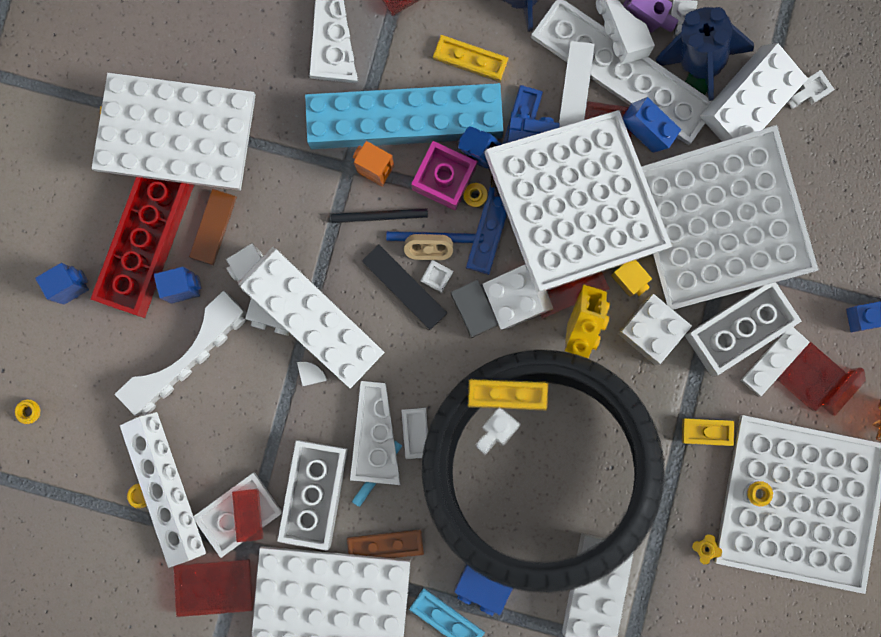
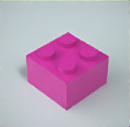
[411,141,477,211]

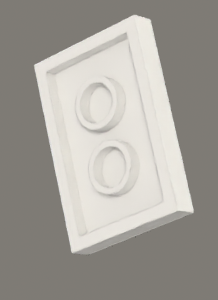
[193,472,283,558]

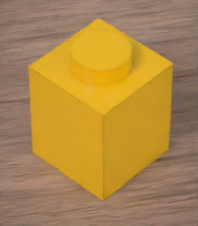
[611,260,652,297]

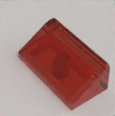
[821,368,866,416]

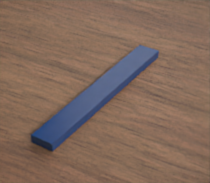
[466,85,543,275]

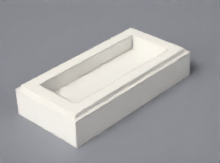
[401,408,428,459]

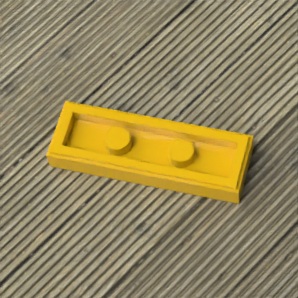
[433,35,508,82]
[468,380,548,410]

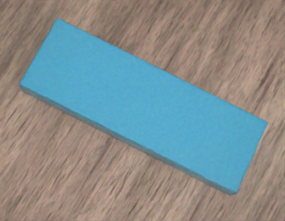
[409,587,485,637]

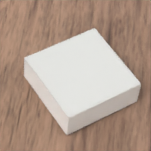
[420,260,453,293]

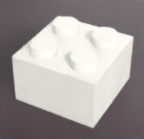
[482,264,554,330]
[618,294,692,365]

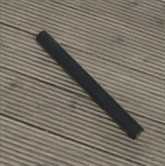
[331,208,428,223]

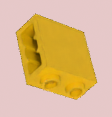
[565,284,610,358]

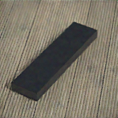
[362,244,447,330]

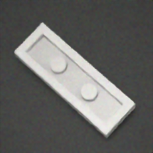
[741,327,810,397]

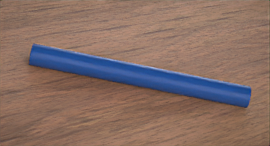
[386,231,483,243]

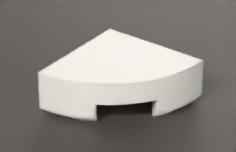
[297,362,327,387]

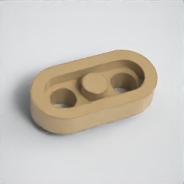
[404,234,453,260]

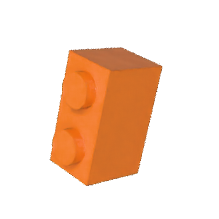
[353,141,394,187]

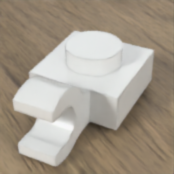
[670,0,698,40]
[787,70,835,109]
[477,407,520,454]

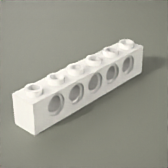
[120,412,206,568]

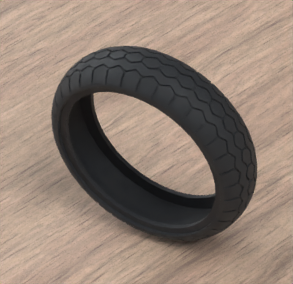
[422,350,665,593]

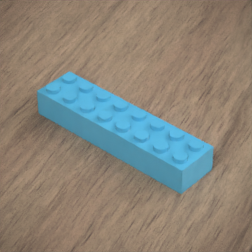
[305,83,503,149]

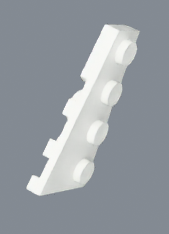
[309,0,358,83]
[350,381,401,485]

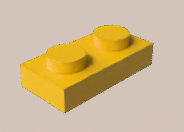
[682,418,734,446]

